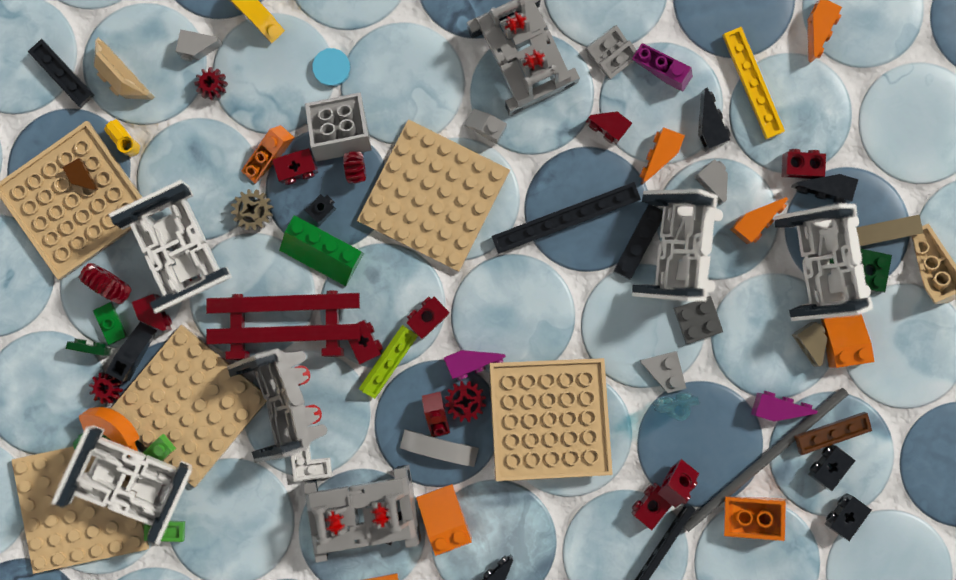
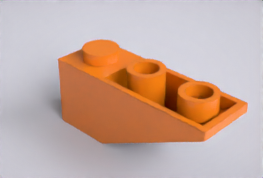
[807,0,842,62]
[241,125,295,183]
[640,127,685,184]
[730,197,788,244]

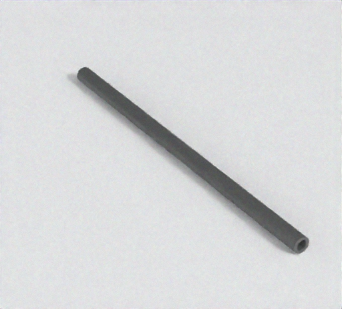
[684,388,849,532]

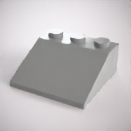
[305,92,372,162]

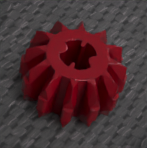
[194,67,228,100]
[343,151,366,184]
[89,372,124,404]

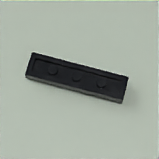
[27,39,95,108]
[613,204,663,280]

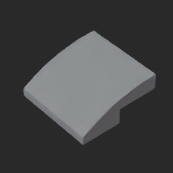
[585,25,637,79]

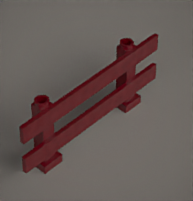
[206,290,361,360]

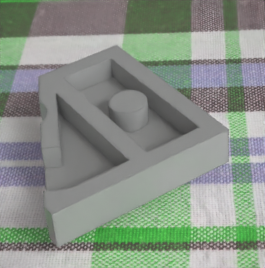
[640,351,686,393]

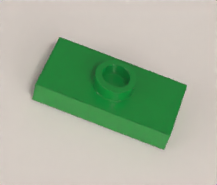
[92,302,128,345]

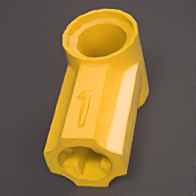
[104,119,140,157]

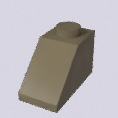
[792,322,827,367]

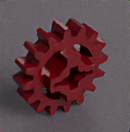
[445,381,486,422]

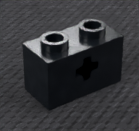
[808,445,856,491]
[825,493,872,541]

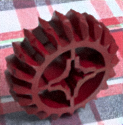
[79,263,132,304]

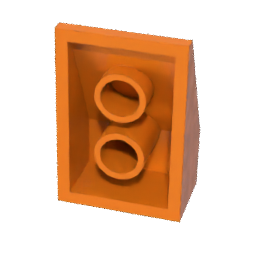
[821,314,875,368]
[416,484,472,556]
[724,496,786,541]

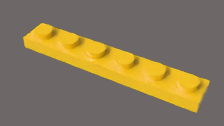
[722,27,785,140]

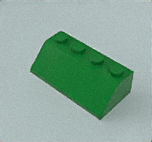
[279,215,364,286]

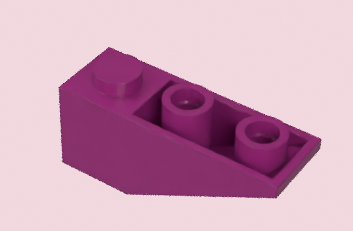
[632,43,693,92]
[444,350,506,381]
[751,390,818,422]

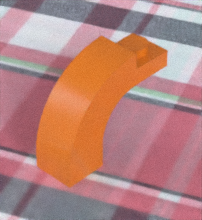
[78,407,139,457]

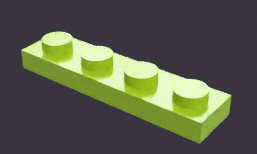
[358,325,418,399]

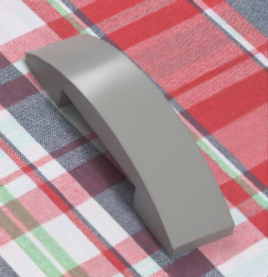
[400,429,479,467]

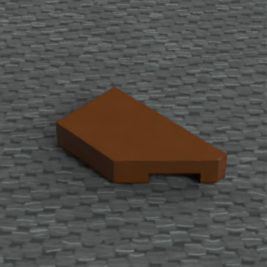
[62,158,98,191]

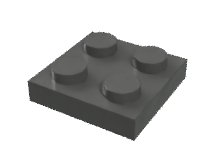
[673,296,723,344]

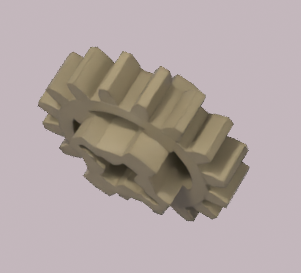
[231,189,274,231]

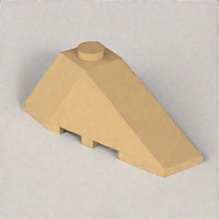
[911,223,956,304]

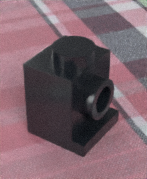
[305,194,336,225]

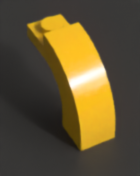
[229,0,285,43]

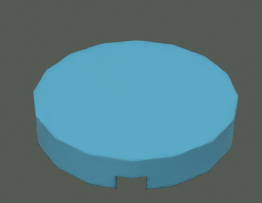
[312,48,351,87]

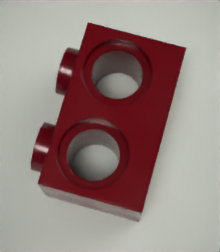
[781,149,826,179]

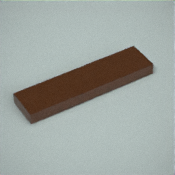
[794,412,872,455]

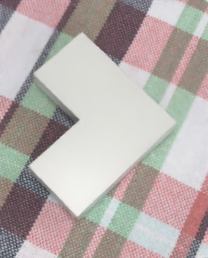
[291,445,332,482]

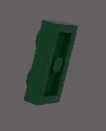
[66,338,111,356]

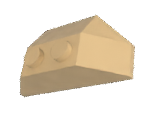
[94,37,155,100]

